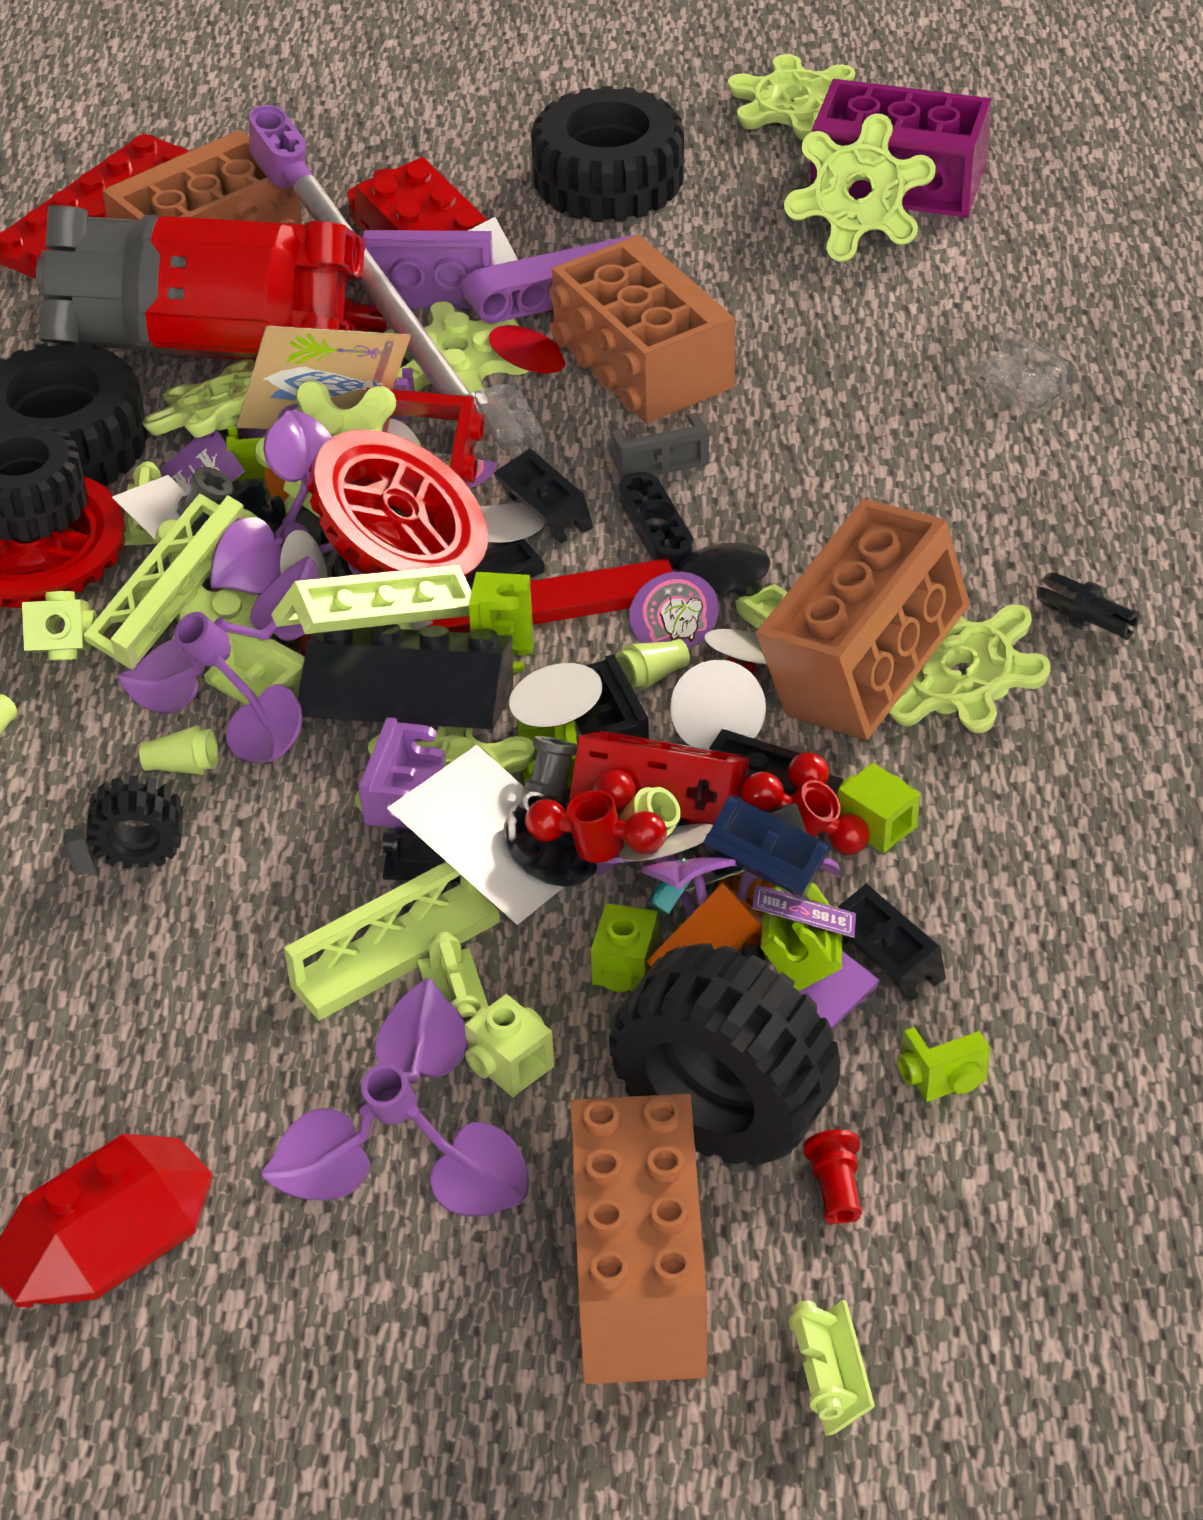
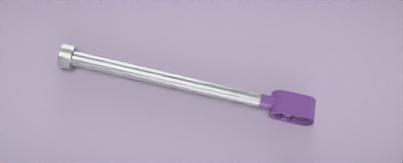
[249,105,496,433]

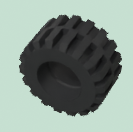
[0,424,87,541]

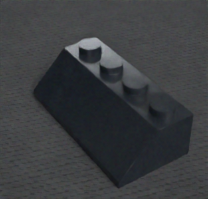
[298,624,513,729]

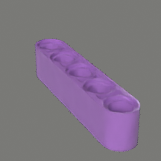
[461,236,633,323]

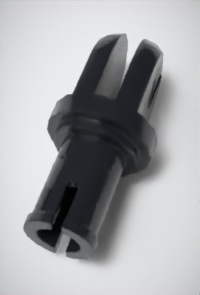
[1036,572,1140,640]

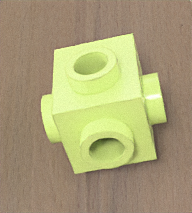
[22,591,97,661]
[464,994,554,1098]

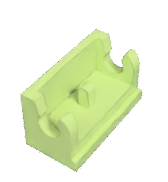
[204,620,305,705]

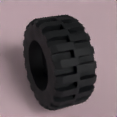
[531,86,684,222]
[0,342,148,486]
[609,944,840,1165]

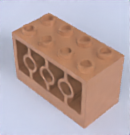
[102,130,302,224]
[549,234,735,423]
[755,498,970,741]
[571,1094,707,1384]

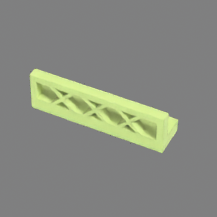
[84,493,245,670]
[271,565,471,634]
[284,862,500,1021]

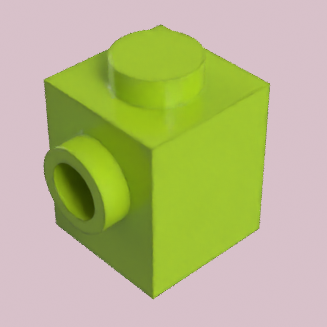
[837,762,920,854]
[591,903,659,992]

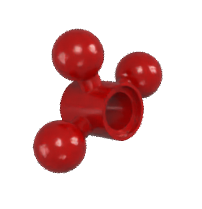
[742,752,870,855]
[525,769,667,863]

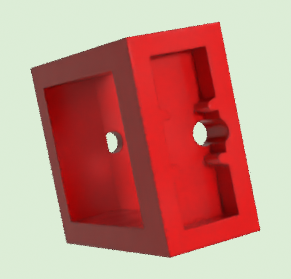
[366,387,485,486]

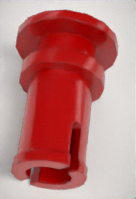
[343,297,388,333]
[803,1129,863,1224]

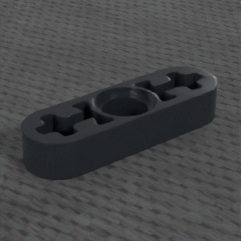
[619,472,694,570]

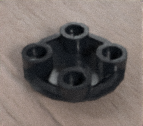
[676,543,771,596]
[504,792,598,887]

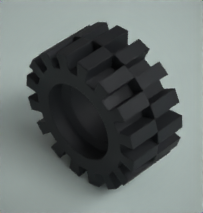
[86,776,183,869]

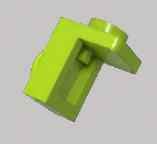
[897,1027,990,1102]

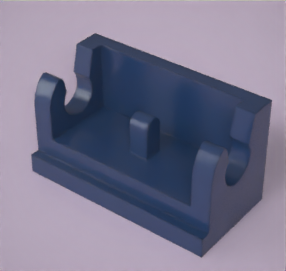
[703,795,832,900]

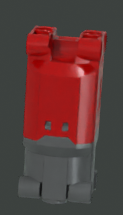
[36,205,365,362]

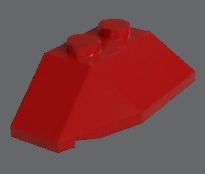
[0,1134,213,1308]

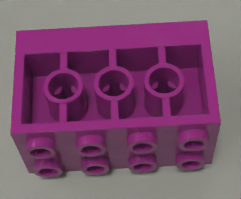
[810,79,992,218]

